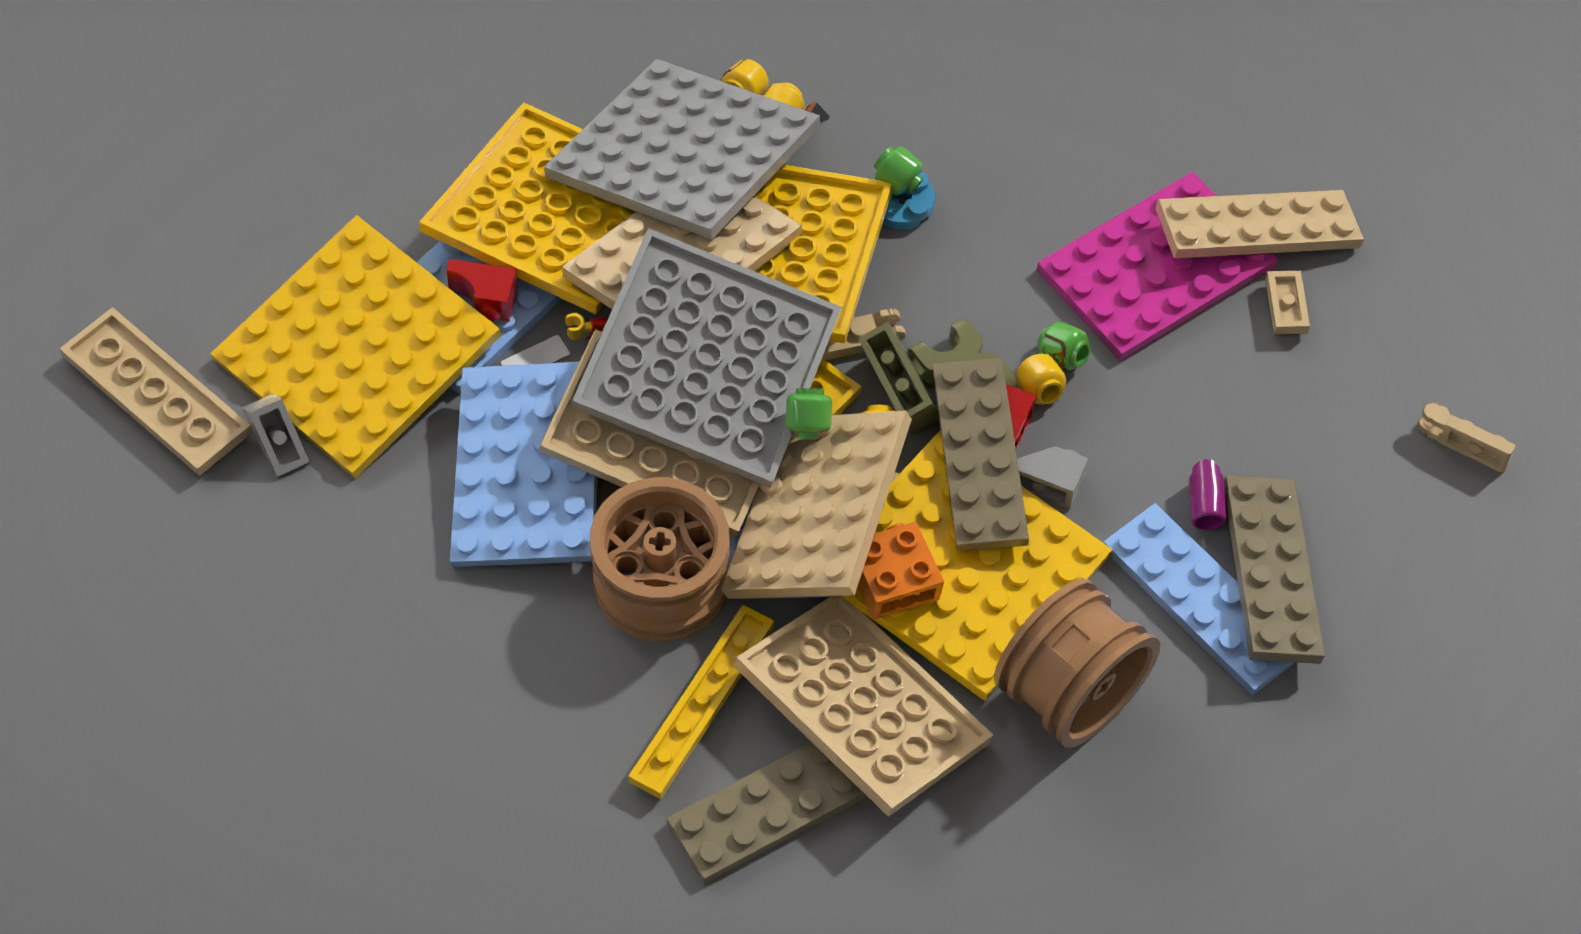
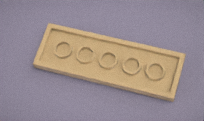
[1155,190,1364,258]
[59,307,253,476]

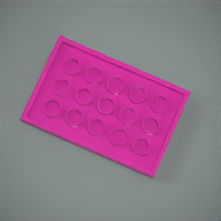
[1036,171,1278,361]

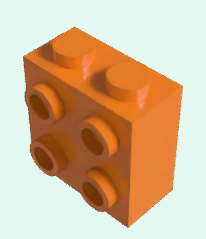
[857,522,944,620]

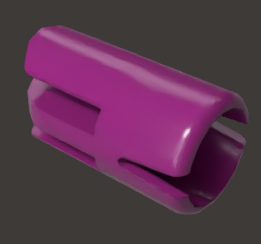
[1189,459,1226,530]

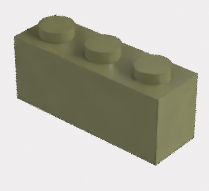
[858,321,939,436]

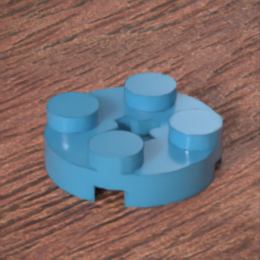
[882,172,935,230]

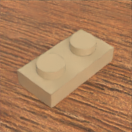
[1265,271,1310,335]

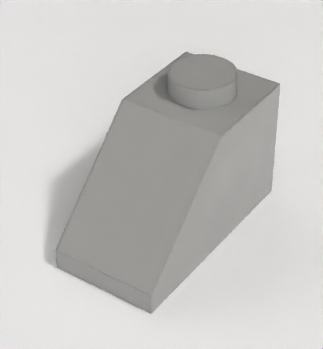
[242,393,309,477]
[1017,446,1089,510]

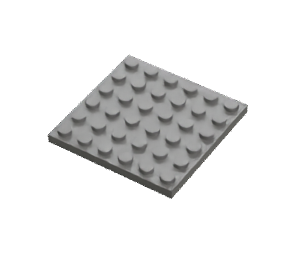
[544,59,821,240]
[571,228,842,488]

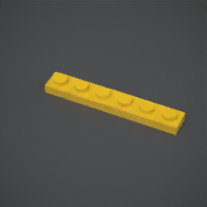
[628,605,774,800]

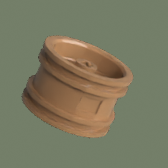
[590,477,730,642]
[994,578,1160,748]

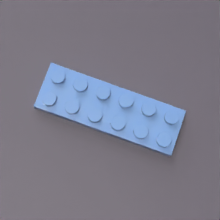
[1103,503,1295,696]

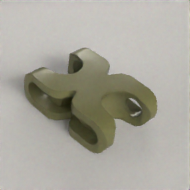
[907,318,1017,389]

